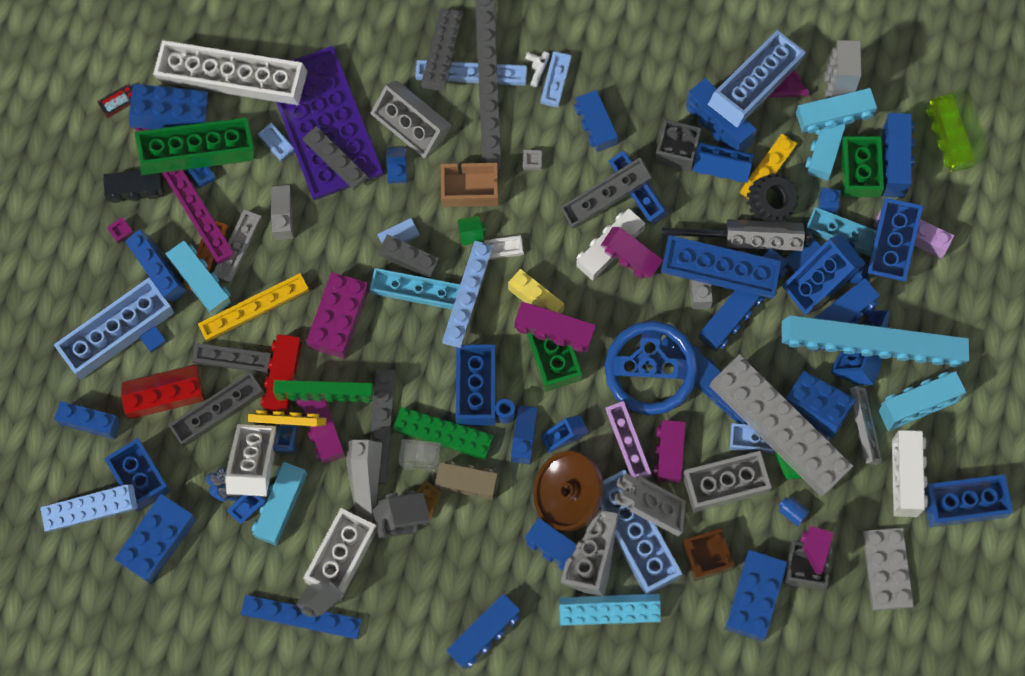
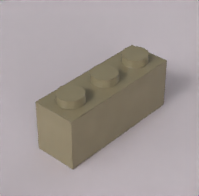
[435,461,498,500]

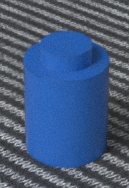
[495,399,515,424]
[778,497,810,527]

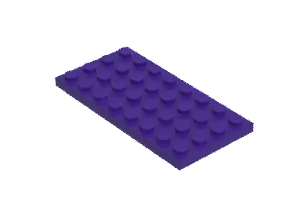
[276,46,383,201]

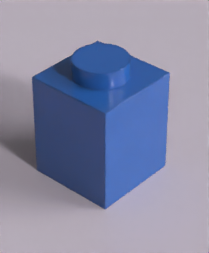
[817,187,841,215]

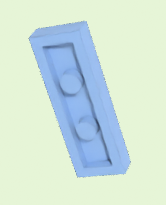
[541,51,571,108]

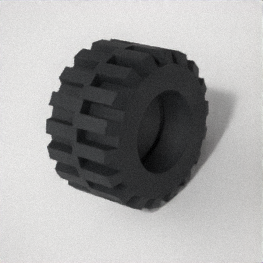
[747,173,799,222]

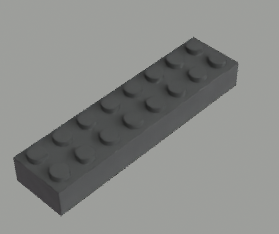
[422,8,463,91]
[560,158,654,228]
[168,372,265,447]

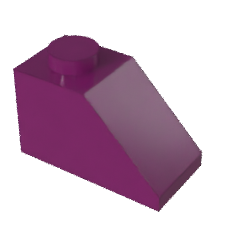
[800,526,834,575]

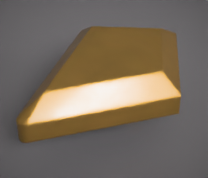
[416,480,441,520]

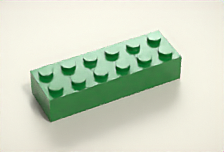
[135,118,254,175]

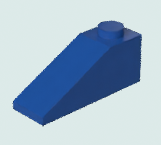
[511,405,538,465]

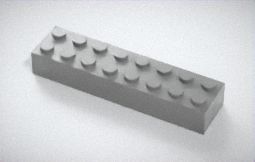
[709,354,853,497]

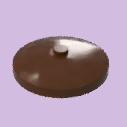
[533,451,604,531]

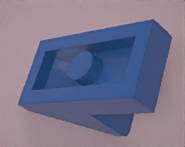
[386,147,407,184]
[273,424,298,454]
[227,495,266,524]

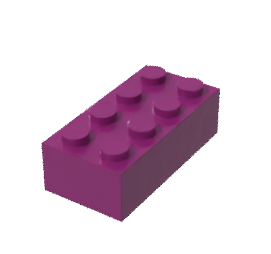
[306,272,369,359]

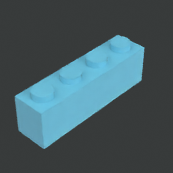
[796,88,877,133]
[805,123,846,181]
[165,241,231,316]
[252,462,308,546]

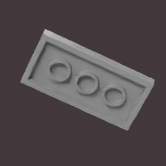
[862,528,913,611]

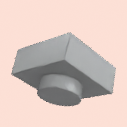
[523,150,542,171]

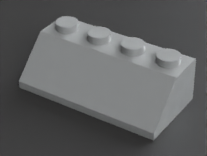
[370,81,452,159]

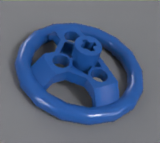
[604,320,698,415]

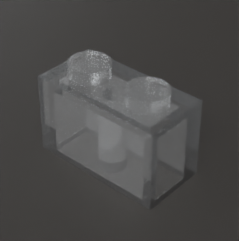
[399,439,442,472]

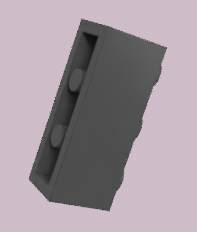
[379,234,439,279]

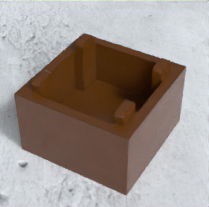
[682,529,734,582]

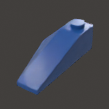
[831,310,890,385]

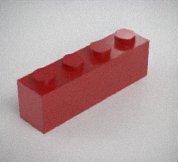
[261,334,302,415]

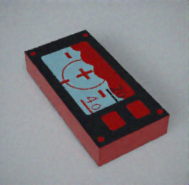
[97,83,132,118]

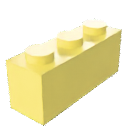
[508,269,564,314]

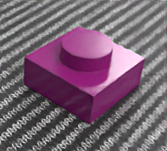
[107,217,134,244]

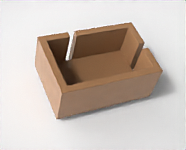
[441,163,498,207]

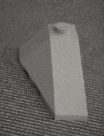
[346,440,382,521]
[560,510,619,596]

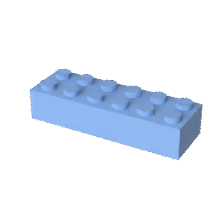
[708,30,806,128]
[54,278,174,380]
[599,470,682,594]

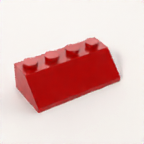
[121,364,205,420]

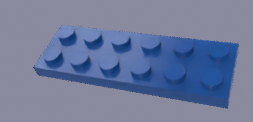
[661,235,781,299]

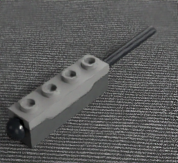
[662,219,813,251]

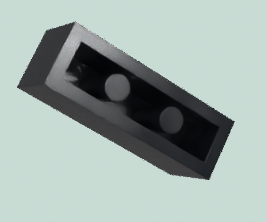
[103,170,164,203]

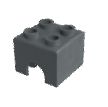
[655,119,701,172]
[373,490,430,538]
[784,541,833,591]

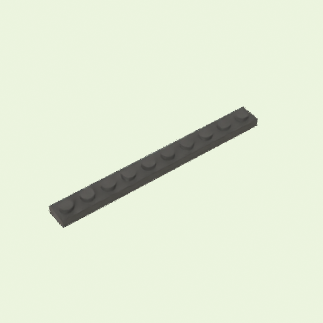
[475,0,501,172]

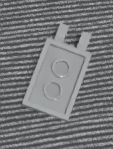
[614,473,686,536]

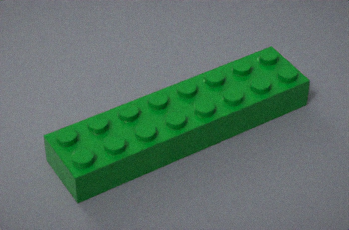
[273,380,374,403]
[393,407,493,461]

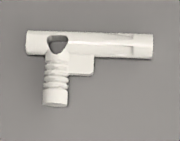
[525,52,550,87]

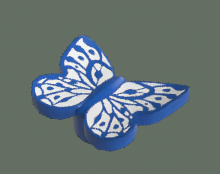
[206,467,241,502]

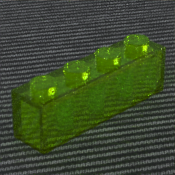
[927,94,975,173]

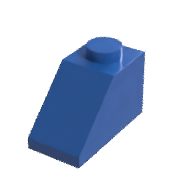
[541,415,589,453]

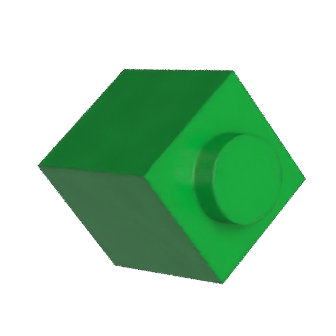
[457,216,487,246]

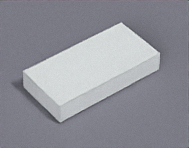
[484,235,524,260]

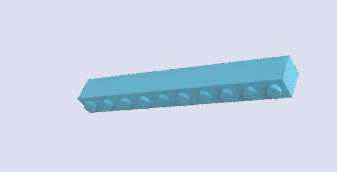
[782,316,969,367]

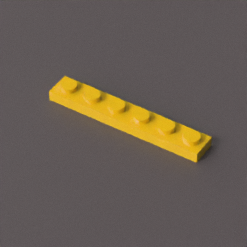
[198,273,309,342]

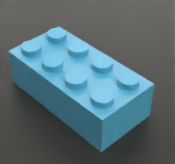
[878,371,966,432]

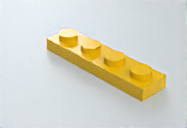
[740,134,797,199]
[248,410,326,426]

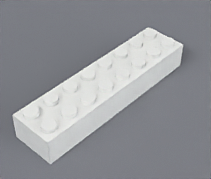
[153,40,307,105]

